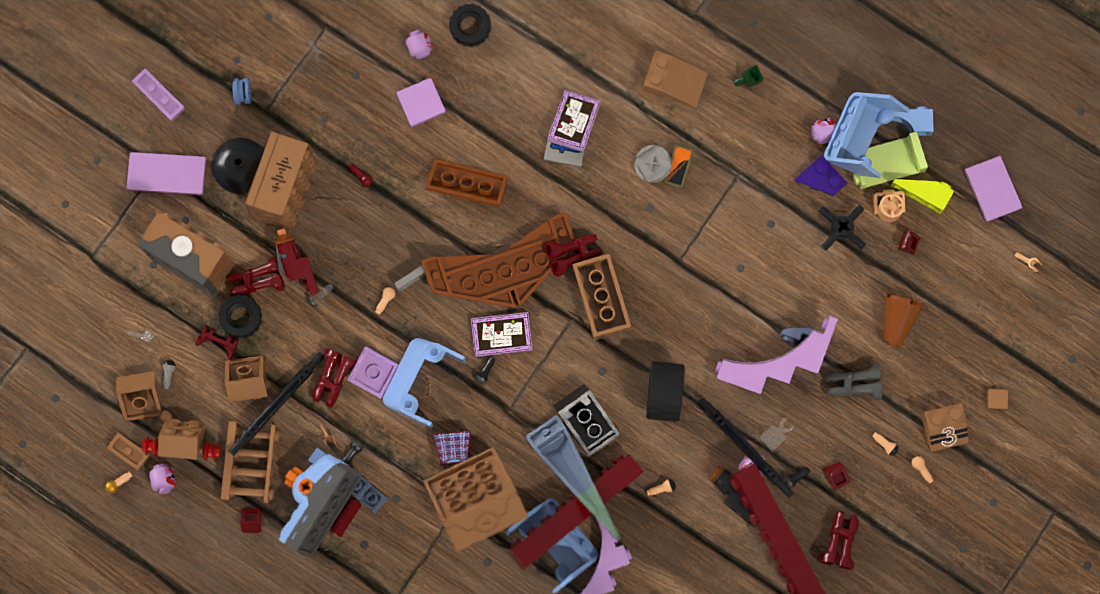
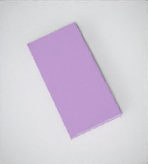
[126,152,206,195]

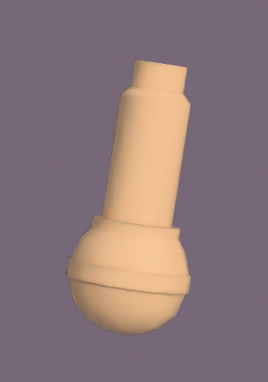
[375,287,396,315]
[911,456,934,484]

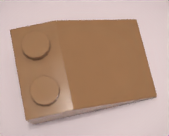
[643,50,708,108]

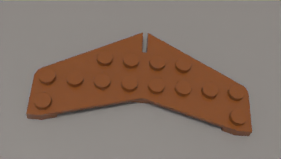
[420,212,575,308]

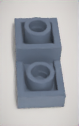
[780,328,822,344]
[352,476,388,514]

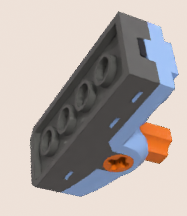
[278,454,362,558]

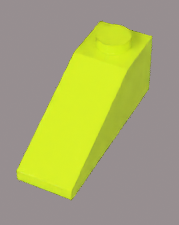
[890,179,954,214]

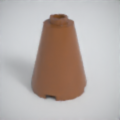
[883,293,924,348]

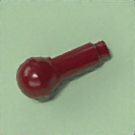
[349,164,373,187]

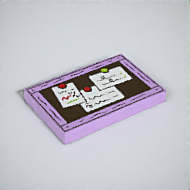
[548,90,601,152]
[471,312,532,357]

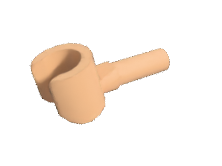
[1015,252,1042,272]

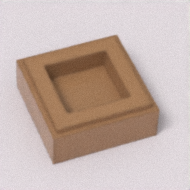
[987,389,1008,410]

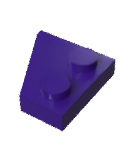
[794,155,847,197]

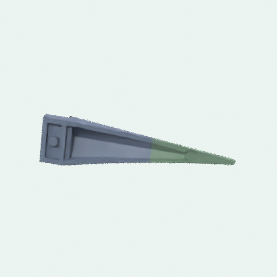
[525,415,620,541]

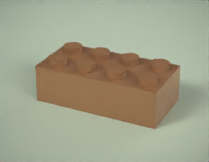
[572,254,631,341]

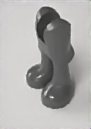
[826,364,882,400]

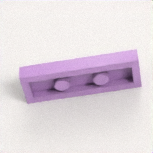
[132,68,185,122]

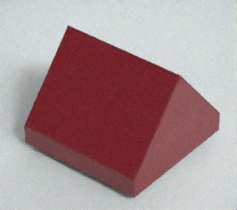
[898,230,920,255]

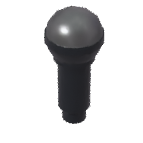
[475,357,496,384]
[342,440,363,464]
[783,467,811,489]

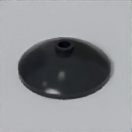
[212,138,265,194]

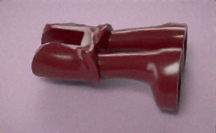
[544,234,602,277]
[226,256,285,296]
[312,348,357,408]
[818,510,859,570]

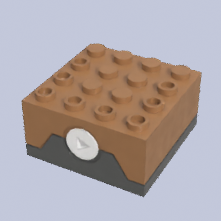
[137,212,235,298]

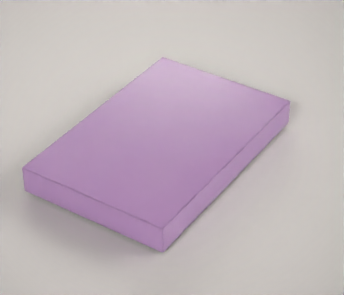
[964,156,1023,222]

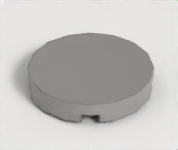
[634,145,672,183]

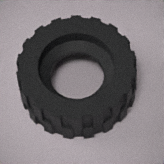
[449,3,491,47]
[218,295,262,339]

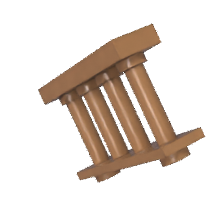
[221,421,280,504]

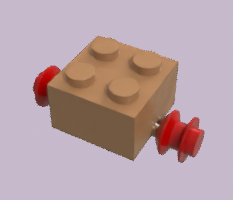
[141,419,221,462]

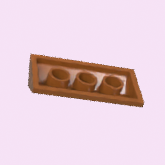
[425,159,508,207]

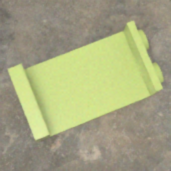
[853,132,928,190]

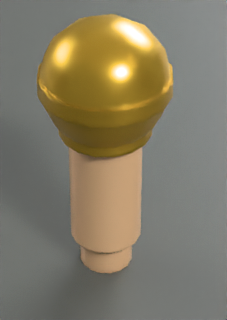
[105,471,132,494]

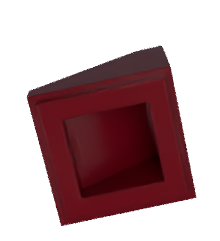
[823,462,851,491]
[240,509,262,533]

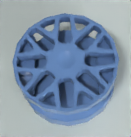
[232,77,251,105]

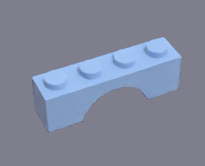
[874,106,933,136]

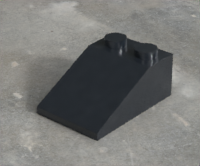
[553,383,620,456]

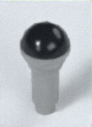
[162,360,176,389]

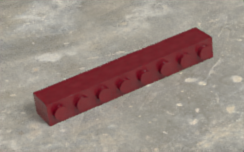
[508,454,644,571]
[730,463,825,594]

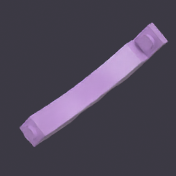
[715,315,838,394]

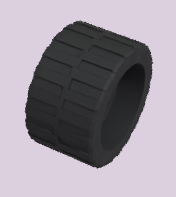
[646,361,685,422]

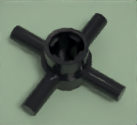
[819,205,866,251]

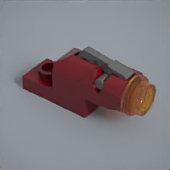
[275,233,319,295]

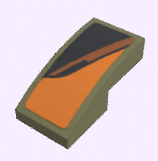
[664,144,694,188]

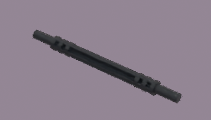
[228,352,324,456]
[698,398,794,498]

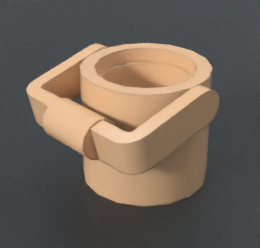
[873,189,905,223]

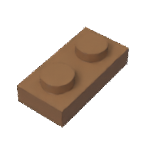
[107,433,150,471]

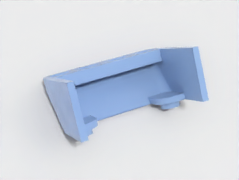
[824,92,910,178]
[383,338,466,429]
[505,498,599,594]

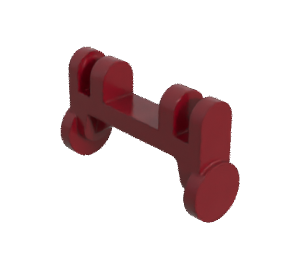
[195,325,239,360]

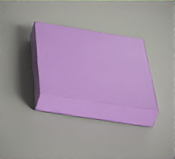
[396,78,446,128]
[347,346,399,399]

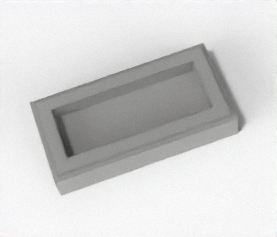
[394,266,425,292]

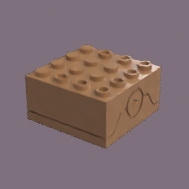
[245,131,317,231]
[423,447,528,552]

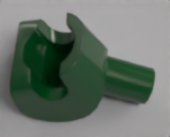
[733,65,763,87]

